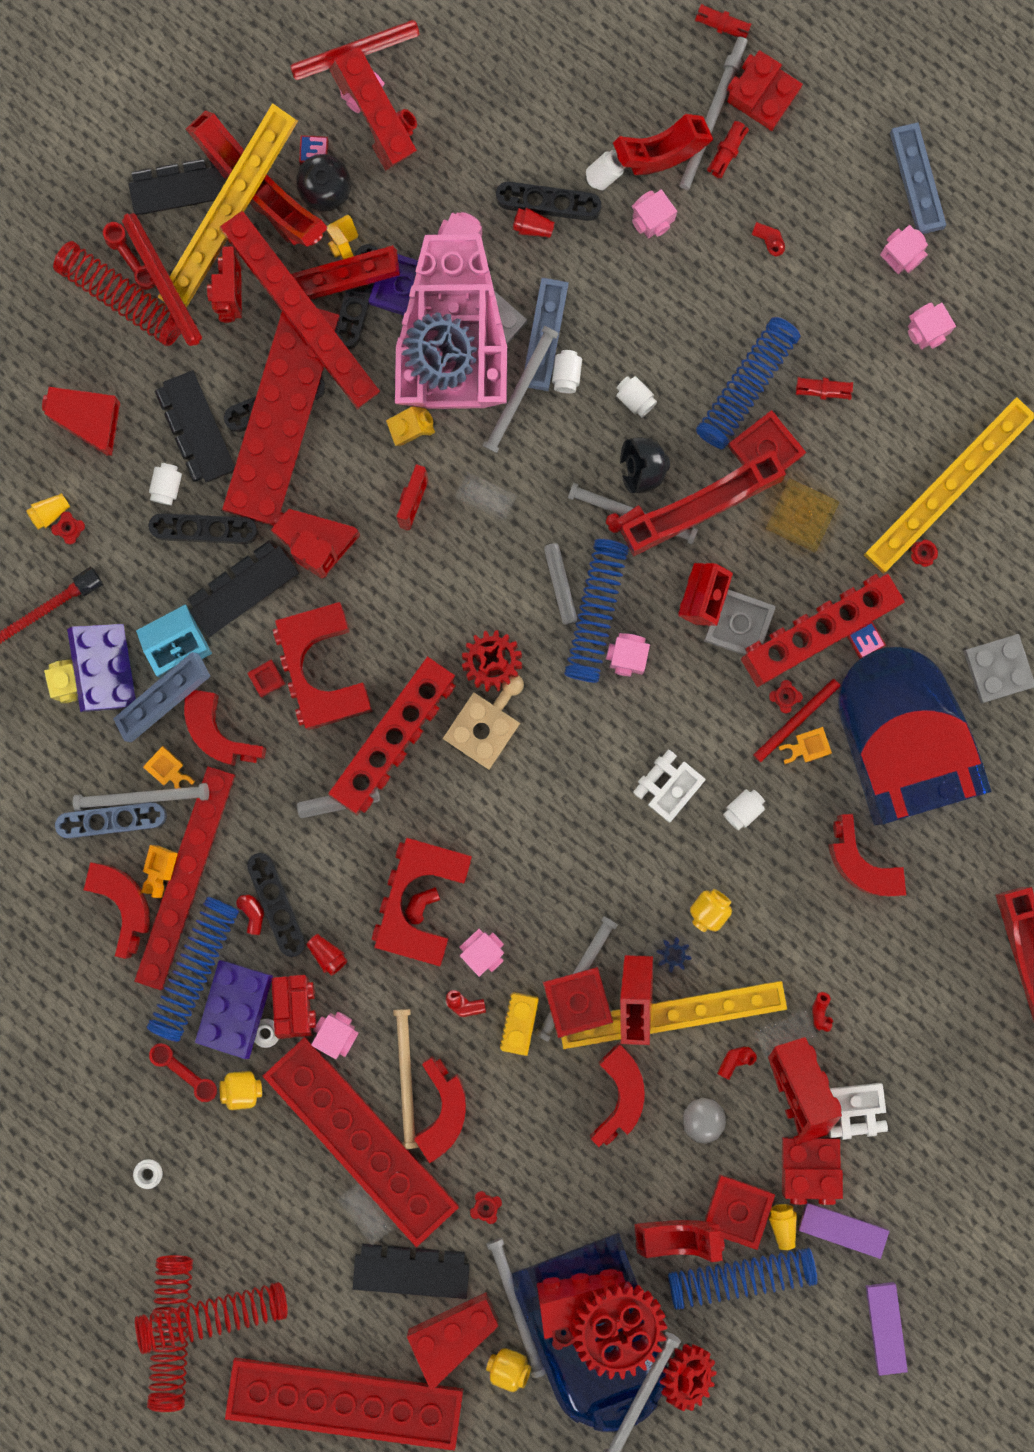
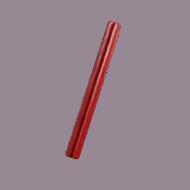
[122,213,202,346]

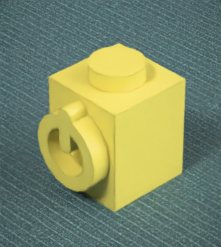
[44,660,78,704]

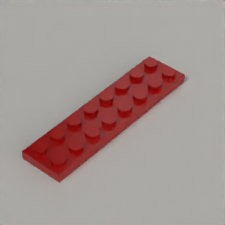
[222,308,339,526]
[263,1036,459,1248]
[225,1357,463,1451]

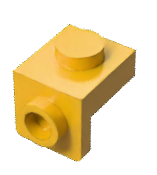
[326,215,358,259]
[386,407,435,446]

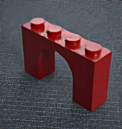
[329,46,417,171]
[273,602,373,730]
[371,838,472,966]

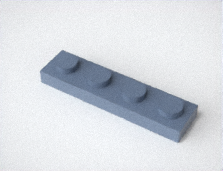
[890,123,946,234]
[524,278,569,391]
[113,652,211,742]

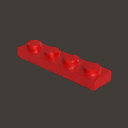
[291,245,400,300]

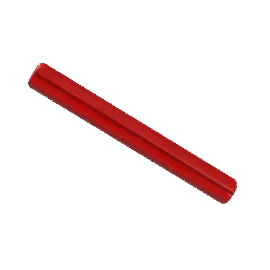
[290,20,419,80]

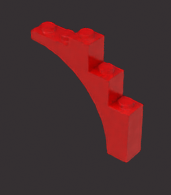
[186,110,328,247]

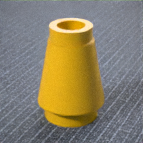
[26,493,70,530]
[768,1204,797,1250]

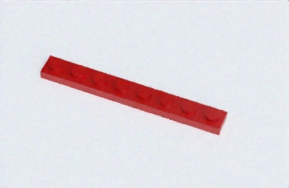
[220,211,380,410]
[134,766,236,990]

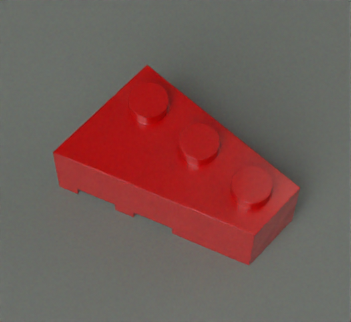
[768,1037,842,1145]
[537,1269,629,1339]
[407,1292,499,1391]

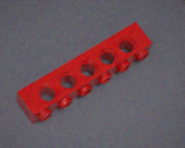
[741,573,905,688]
[328,656,456,816]

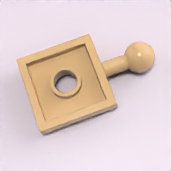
[443,675,524,770]

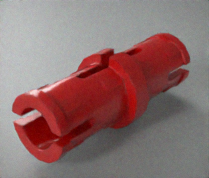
[695,4,752,38]
[707,121,749,178]
[795,377,853,400]

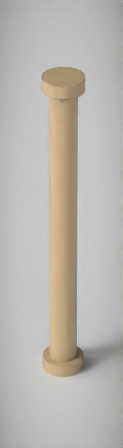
[393,1009,419,1149]

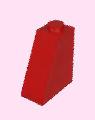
[42,387,120,456]
[271,509,360,569]
[620,955,653,1045]

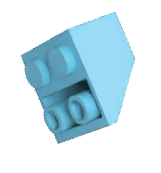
[136,604,212,679]

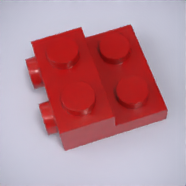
[727,50,803,131]
[207,246,242,323]
[782,1137,843,1205]

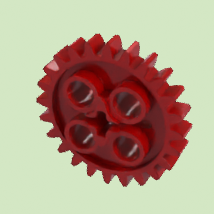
[571,1281,667,1379]

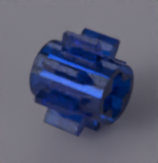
[656,937,692,973]

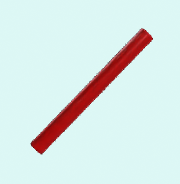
[753,679,840,763]

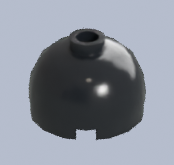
[296,154,351,212]
[620,437,670,493]

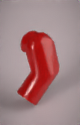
[752,222,785,257]
[606,505,645,533]
[406,887,440,925]
[236,895,264,935]
[445,990,486,1017]
[812,992,833,1032]
[717,1046,757,1080]

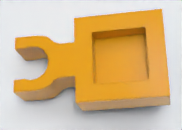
[779,727,832,765]
[143,746,195,789]
[141,845,178,898]

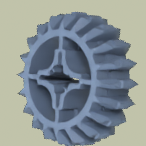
[402,312,478,390]

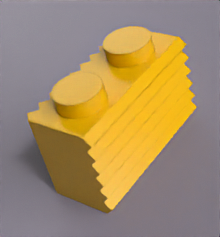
[500,992,539,1056]

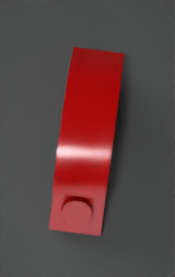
[613,114,714,175]
[184,690,266,766]
[828,814,906,896]
[84,862,150,959]
[590,1042,645,1147]
[414,1056,466,1163]
[634,1220,725,1262]

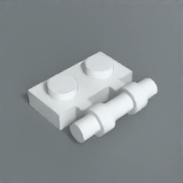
[633,749,706,823]
[829,1083,888,1140]

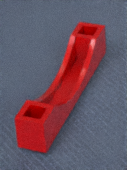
[621,450,786,557]
[995,887,1034,1021]

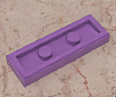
[797,1202,889,1259]
[866,1282,908,1376]

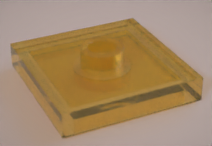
[765,479,840,553]

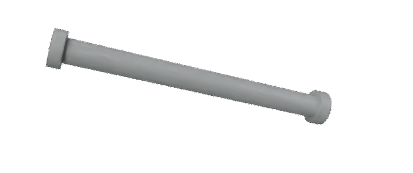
[482,326,559,453]
[568,483,698,545]
[73,783,209,812]
[534,916,618,1042]
[486,1238,548,1378]
[604,1332,681,1452]

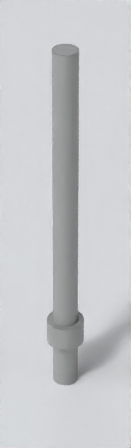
[679,37,748,190]

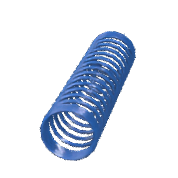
[696,317,801,449]
[564,539,629,683]
[146,897,240,1042]
[668,1247,817,1310]

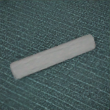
[544,543,577,625]
[297,787,380,819]

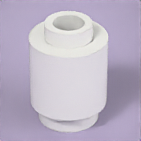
[586,150,626,190]
[552,350,582,393]
[616,376,657,418]
[149,463,182,506]
[723,789,765,831]

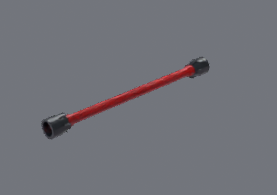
[0,566,104,644]

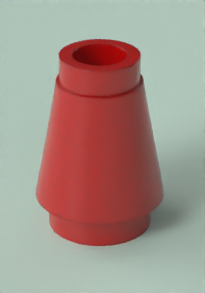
[512,208,555,238]
[306,934,348,976]

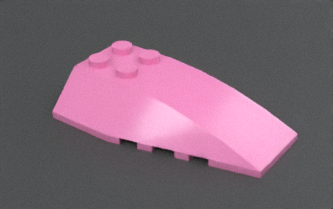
[395,234,507,409]

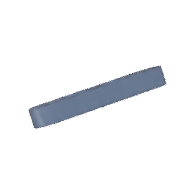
[55,803,167,838]

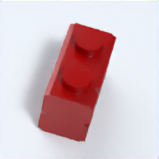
[289,529,337,579]
[678,563,733,626]
[271,975,317,1039]

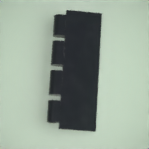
[128,159,227,215]
[155,370,235,483]
[187,540,299,638]
[352,1243,470,1299]

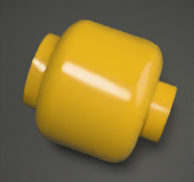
[690,889,732,932]
[219,1071,262,1110]
[486,1348,531,1392]

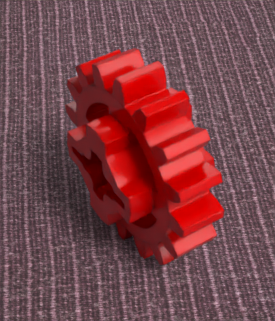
[462,630,522,692]
[660,1344,717,1411]

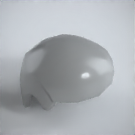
[683,1098,726,1144]

